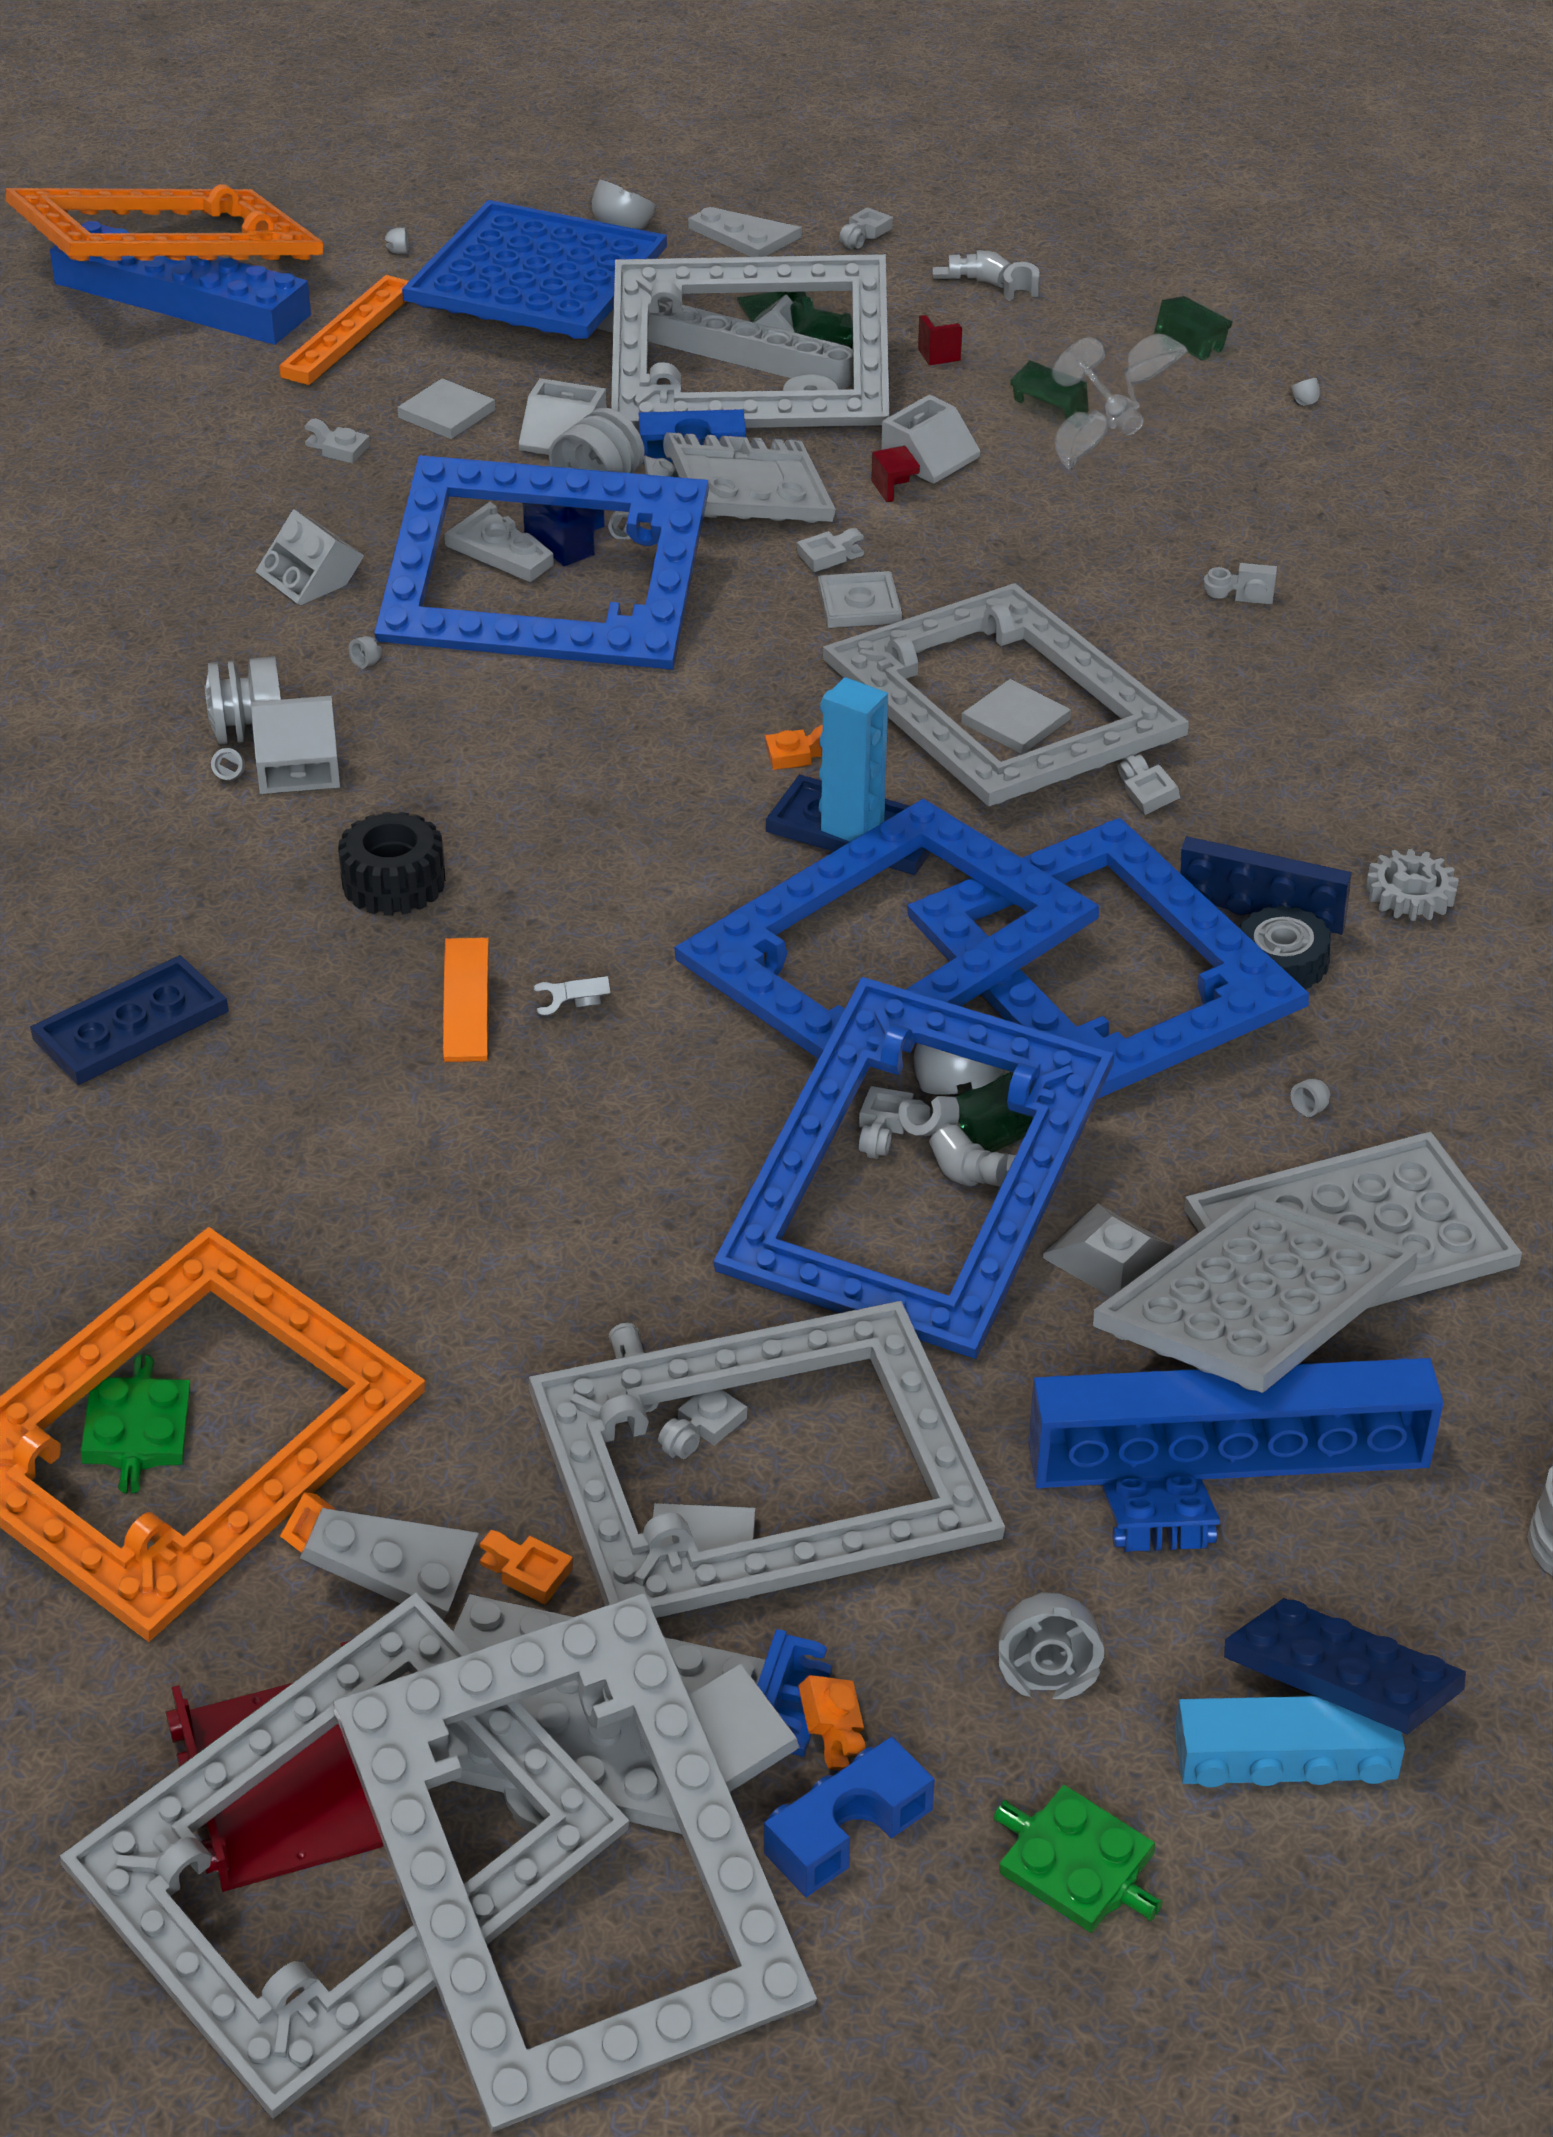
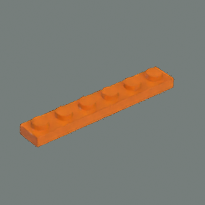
[279,275,409,385]

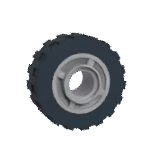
[1240,906,1331,990]

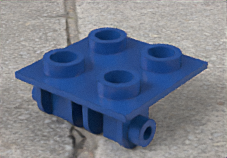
[1103,1475,1220,1552]

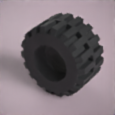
[338,812,446,916]

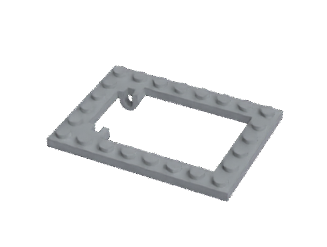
[611,254,889,430]
[823,583,1189,807]
[529,1301,1005,1618]
[60,1592,630,2119]
[333,1593,817,2133]

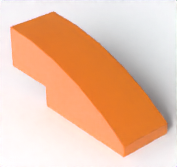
[443,938,490,1062]

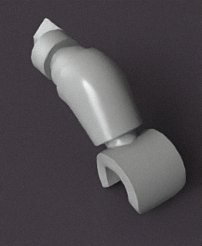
[933,250,1040,301]
[898,1096,1016,1187]

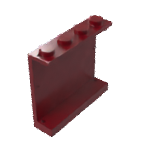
[166,1640,384,1892]

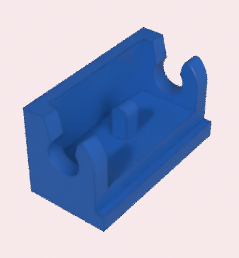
[757,1629,832,1757]

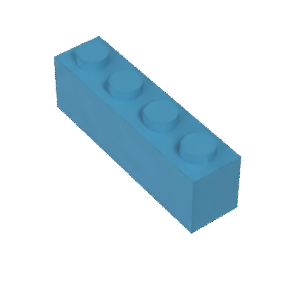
[819,677,888,842]
[1174,1696,1405,1787]

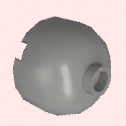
[591,179,656,230]
[913,1043,1003,1095]
[998,1592,1104,1699]

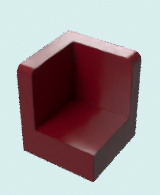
[918,315,962,366]
[871,446,920,503]

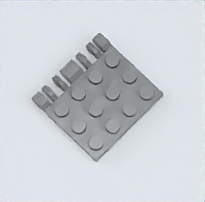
[663,432,836,523]

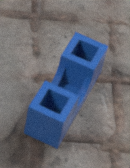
[638,409,746,464]
[764,1736,935,1898]

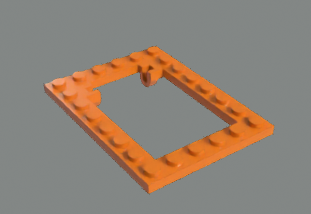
[5,184,324,261]
[0,1227,426,1642]

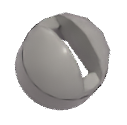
[385,227,409,254]
[1291,378,1320,406]
[608,511,631,540]
[349,636,382,669]
[211,748,245,781]
[1291,1078,1330,1117]

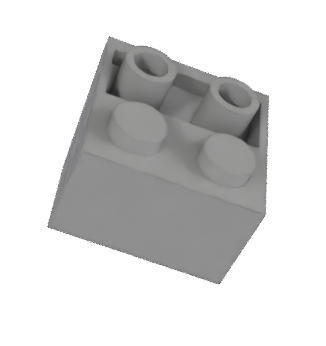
[519,378,607,455]
[881,394,981,484]
[255,509,365,605]
[251,696,340,794]

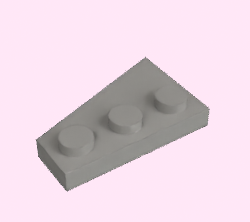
[688,207,802,257]
[444,502,554,582]
[300,1508,478,1620]

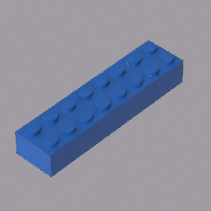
[50,221,311,345]
[1028,1358,1444,1488]

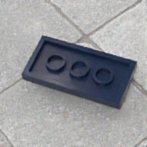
[766,774,931,875]
[1180,836,1352,935]
[30,955,229,1085]
[1224,1598,1466,1735]

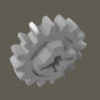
[1365,849,1459,921]

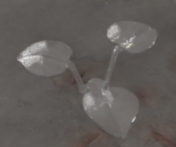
[1052,334,1188,470]

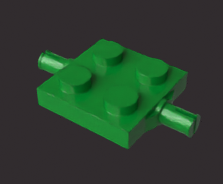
[81,1354,190,1494]
[993,1784,1163,1933]

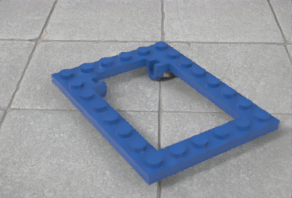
[374,455,709,670]
[674,799,1099,1059]
[907,817,1309,1099]
[713,977,1114,1359]

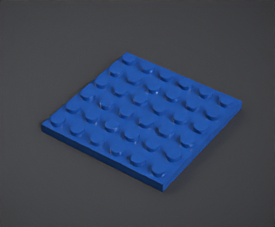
[402,200,667,339]

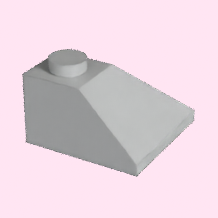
[1043,1203,1174,1297]

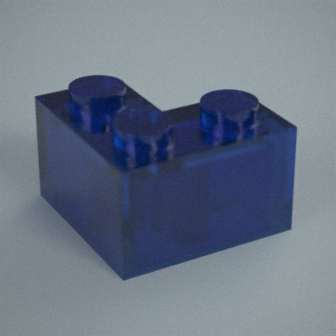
[523,503,605,567]

